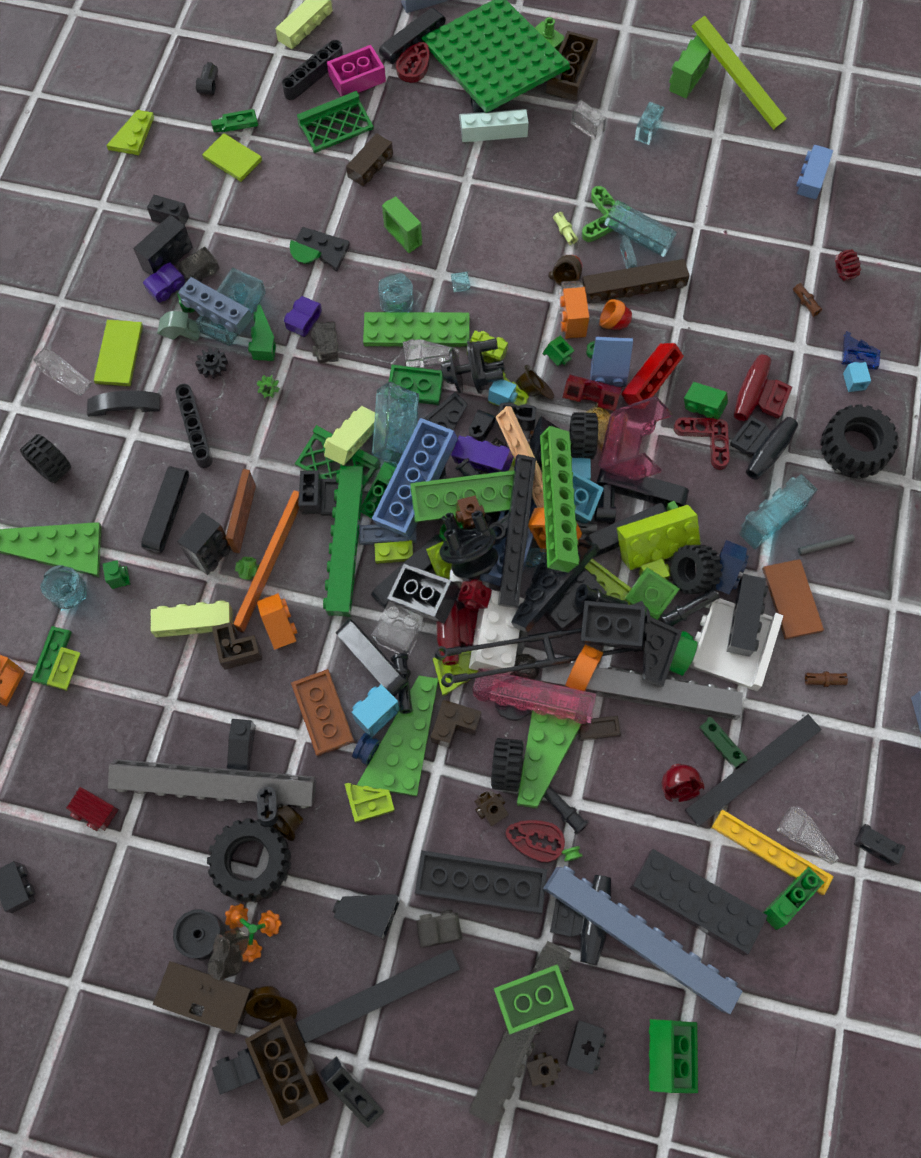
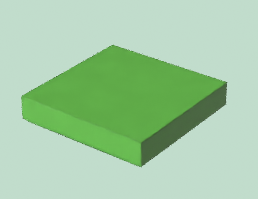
[625,567,680,620]

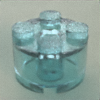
[378,273,414,312]
[40,565,87,610]

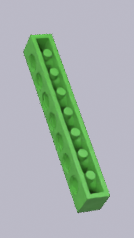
[540,426,579,573]

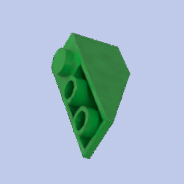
[248,305,277,361]
[361,462,397,518]
[762,867,825,930]

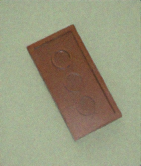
[226,469,256,553]
[762,559,824,640]
[291,669,355,757]

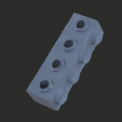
[178,277,252,335]

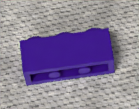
[451,436,514,473]

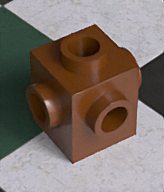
[455,495,485,529]

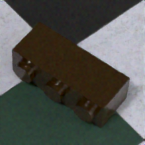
[346,133,393,187]

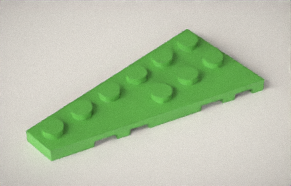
[0,522,101,577]
[357,675,438,797]
[517,688,595,809]

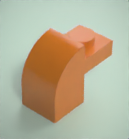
[565,644,603,694]

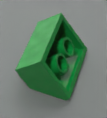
[649,1019,698,1093]

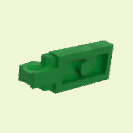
[211,109,258,133]

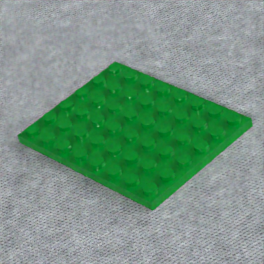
[421,0,570,113]

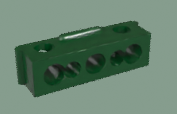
[699,717,747,769]

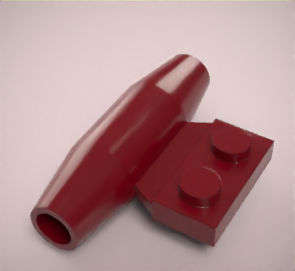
[734,354,793,421]
[436,601,479,666]

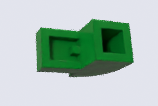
[669,631,697,676]

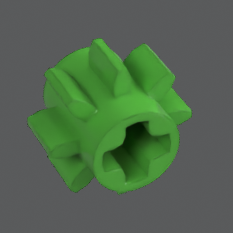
[257,375,280,398]
[235,557,259,580]

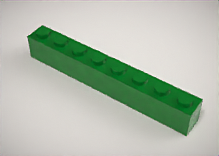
[323,465,365,617]

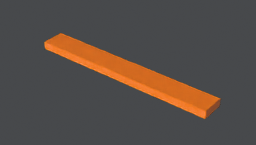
[233,490,300,633]

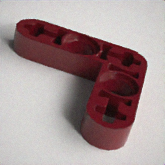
[673,417,730,470]

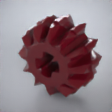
[835,249,861,281]

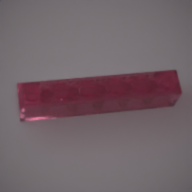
[472,668,596,724]

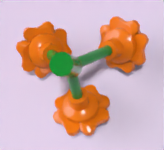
[225,904,282,962]

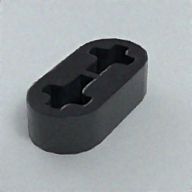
[257,787,278,827]

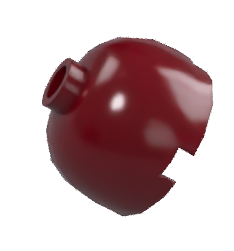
[661,764,705,802]

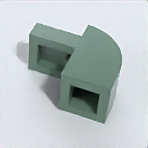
[157,311,201,341]

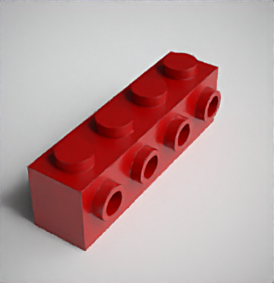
[621,343,684,408]

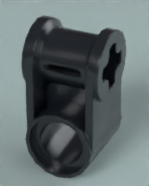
[469,409,496,442]

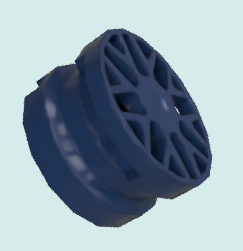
[352,733,380,766]

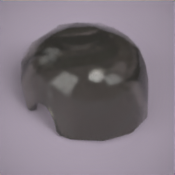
[509,654,539,683]

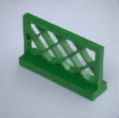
[297,91,374,153]
[295,425,381,490]

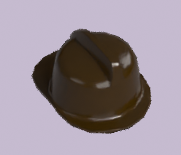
[516,365,554,399]
[265,806,303,841]
[246,986,297,1023]

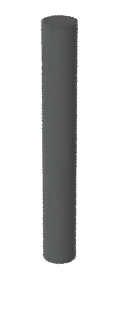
[798,534,855,555]

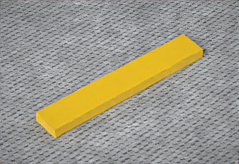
[711,809,834,895]

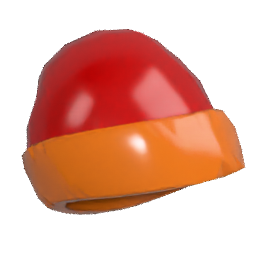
[599,299,632,330]

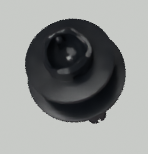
[441,338,505,394]
[440,511,499,580]

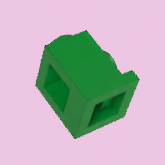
[542,335,575,366]
[102,560,131,589]

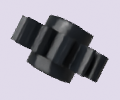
[195,347,228,379]

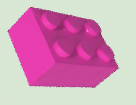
[327,45,386,97]

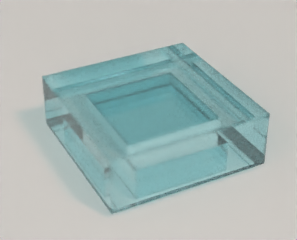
[451,272,470,292]

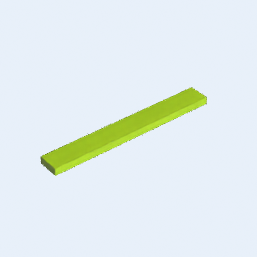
[691,16,787,130]

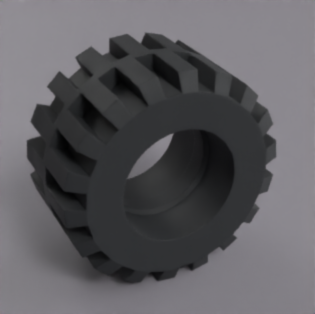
[569,412,598,459]
[20,434,72,483]
[670,545,723,594]
[491,738,524,792]

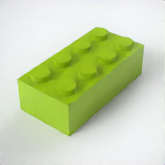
[617,505,701,570]

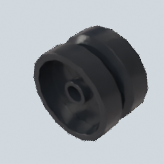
[173,909,226,960]

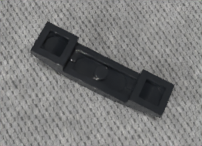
[87,390,160,417]

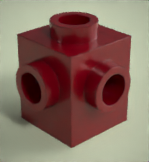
[458,579,492,609]

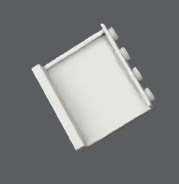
[689,593,783,691]

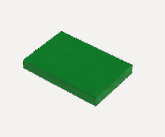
[386,365,444,405]

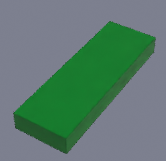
[31,626,72,687]

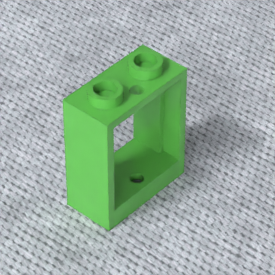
[382,196,422,253]

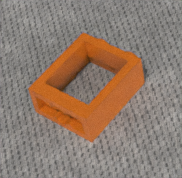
[0,655,25,707]

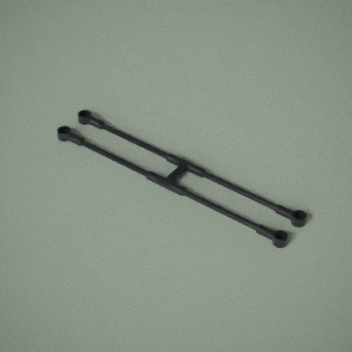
[434,628,643,687]

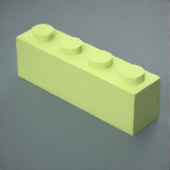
[275,0,333,49]
[324,406,381,465]
[151,601,233,637]

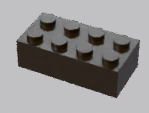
[546,31,598,101]
[244,1015,329,1126]

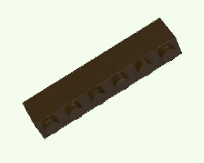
[581,259,690,304]

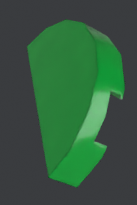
[289,240,322,264]

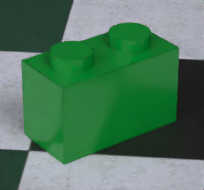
[684,382,728,420]

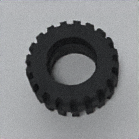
[820,404,899,478]
[207,818,291,903]

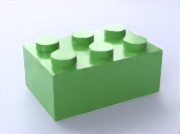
[669,35,712,99]
[493,964,574,1034]

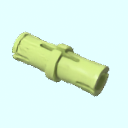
[553,212,578,245]

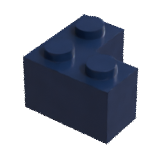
[715,540,749,595]

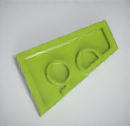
[106,110,154,155]
[433,651,481,697]

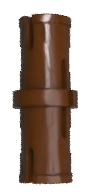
[793,283,822,317]
[804,671,848,687]

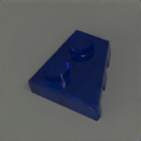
[841,331,881,370]

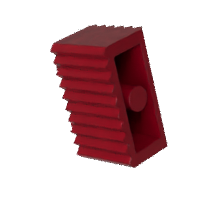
[66,787,119,831]

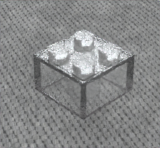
[371,602,425,656]

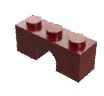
[562,375,622,411]

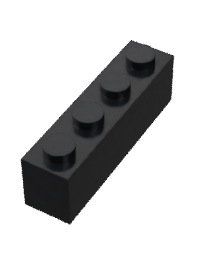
[726,574,768,657]

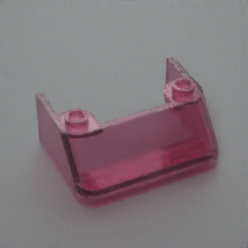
[599,396,673,480]

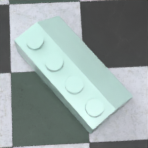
[459,109,528,142]

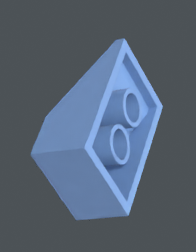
[590,337,633,387]

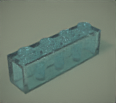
[604,200,677,257]

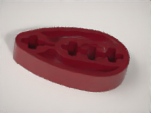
[396,42,430,83]
[506,820,565,863]

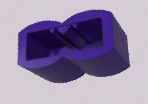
[143,263,186,303]
[284,296,322,337]

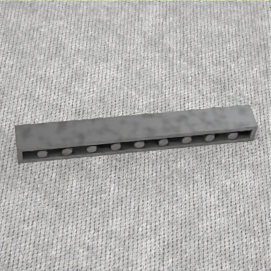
[540,657,743,720]
[108,759,316,808]

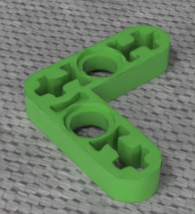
[582,186,626,242]

